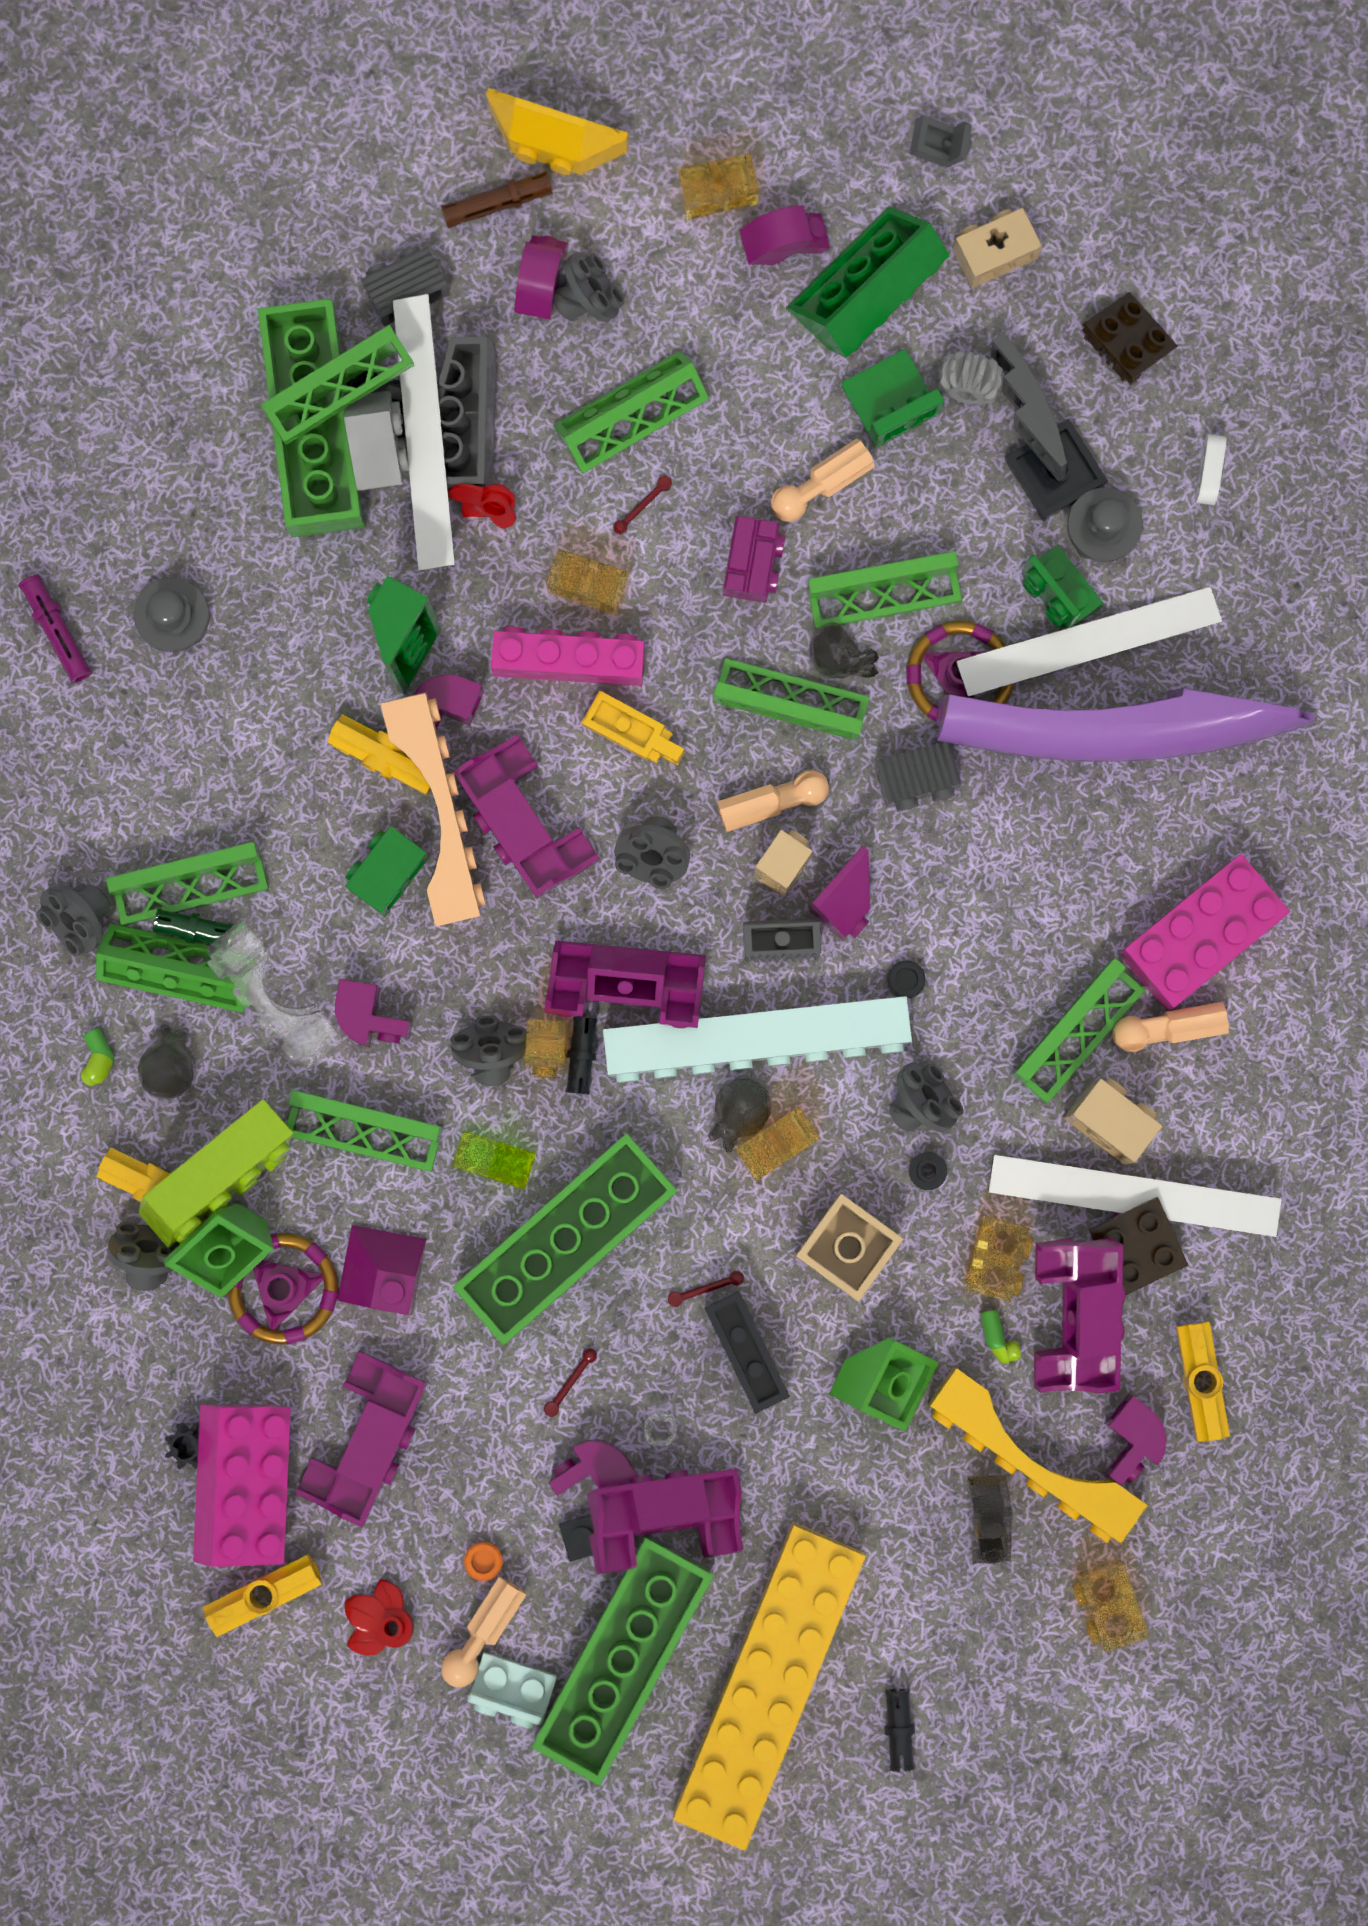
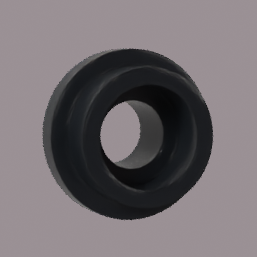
[909,1152,947,1190]

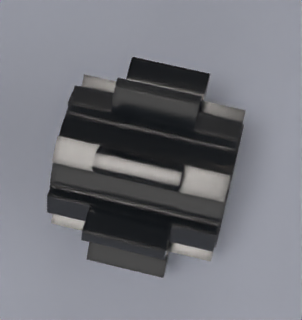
[165,1422,199,1470]

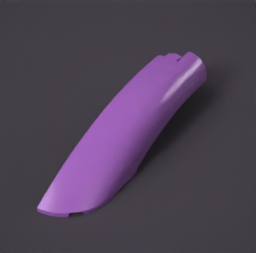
[935,688,1316,762]

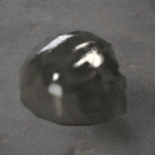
[809,622,879,679]
[137,1024,196,1100]
[708,1078,771,1153]

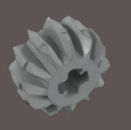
[939,351,1003,406]

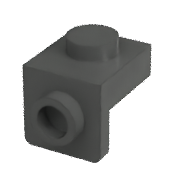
[910,115,972,167]

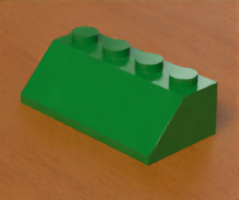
[786,206,950,358]
[367,575,441,695]

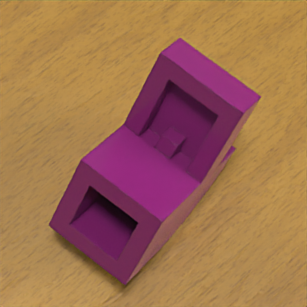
[739,206,830,265]
[514,235,568,320]
[413,674,484,731]
[335,979,412,1048]
[1104,1394,1166,1486]
[549,1439,639,1496]

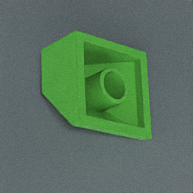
[164,1203,274,1298]
[829,1338,939,1432]

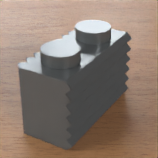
[361,246,450,327]
[874,742,961,812]
[743,918,822,963]

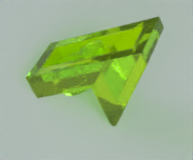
[452,1130,536,1190]

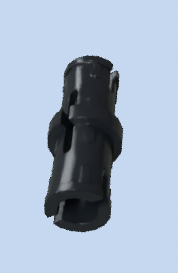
[565,1016,597,1094]
[884,1688,915,1772]

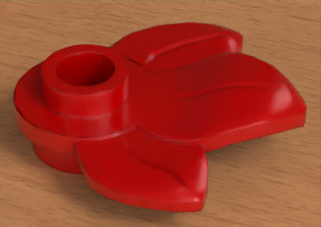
[448,484,516,529]
[344,1579,414,1656]

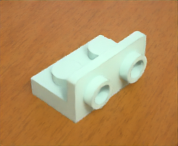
[468,1651,558,1729]

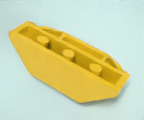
[486,87,629,175]

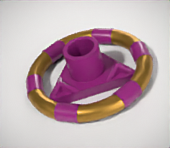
[906,621,1014,721]
[227,1233,338,1345]

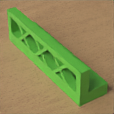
[260,325,415,445]
[553,350,709,474]
[807,551,962,630]
[713,658,869,741]
[106,842,269,926]
[96,923,257,1013]
[1012,958,1145,1104]
[287,1090,443,1172]

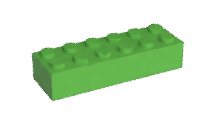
[257,298,365,538]
[452,1133,678,1346]
[531,1535,714,1786]

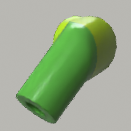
[80,1028,114,1086]
[980,1310,1021,1365]

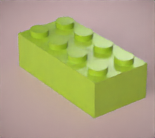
[138,1099,294,1248]

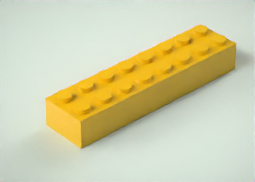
[673,1521,866,1851]

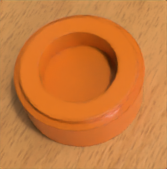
[464,1541,503,1581]

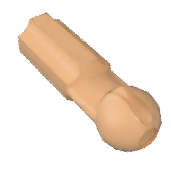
[770,438,875,522]
[716,770,829,832]
[1112,1002,1229,1053]
[442,1575,527,1688]

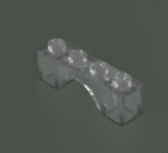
[206,919,343,1069]

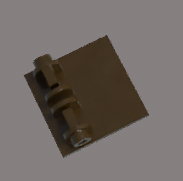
[1082,292,1178,385]
[1088,1197,1188,1296]

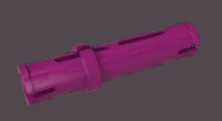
[18,574,93,684]

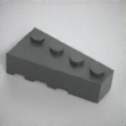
[438,336,496,491]

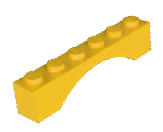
[927,1367,1147,1544]

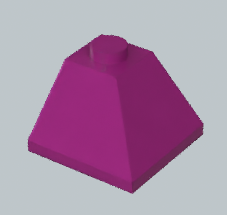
[809,846,870,941]
[337,1225,427,1315]

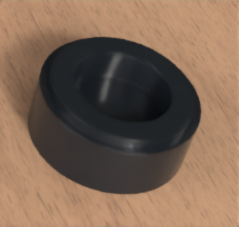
[887,960,926,999]

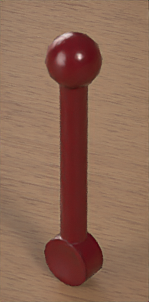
[613,476,672,534]
[668,1271,744,1307]
[544,1348,597,1417]

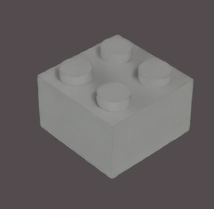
[344,390,409,491]

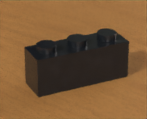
[704,1291,790,1414]

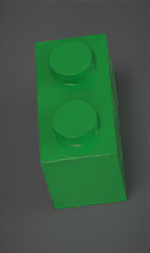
[345,826,430,917]

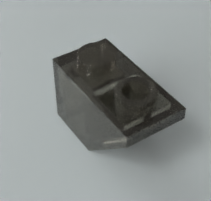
[967,1475,1012,1564]

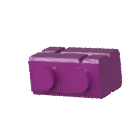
[723,516,786,603]

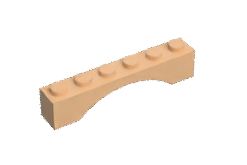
[381,692,486,926]

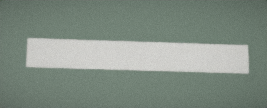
[393,294,455,571]
[956,587,1222,696]
[989,1155,1282,1237]

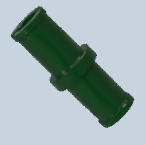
[153,908,233,948]

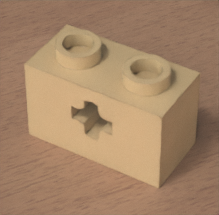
[953,208,1042,288]
[753,830,813,898]

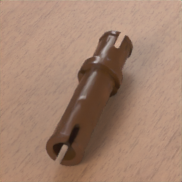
[441,171,553,229]

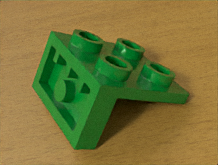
[841,350,945,448]
[1021,545,1103,629]

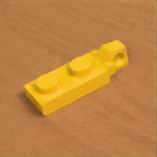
[581,690,685,766]

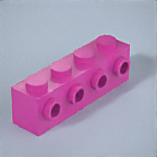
[491,626,645,686]

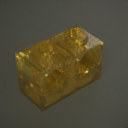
[678,153,759,220]
[546,548,630,617]
[524,1019,569,1079]
[734,1107,820,1182]
[962,1216,1033,1303]
[1072,1558,1149,1653]

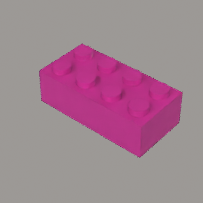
[1118,853,1290,1011]
[193,1404,291,1567]

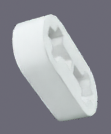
[1195,433,1226,506]

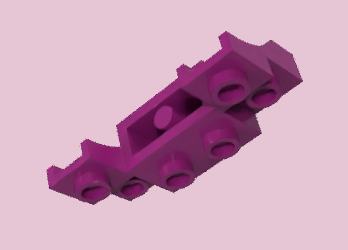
[453,734,600,899]
[545,940,706,1028]
[1034,1238,1125,1394]
[295,1351,428,1527]
[587,1469,744,1575]

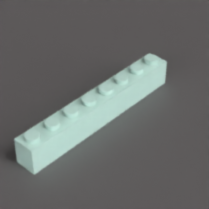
[603,996,912,1083]

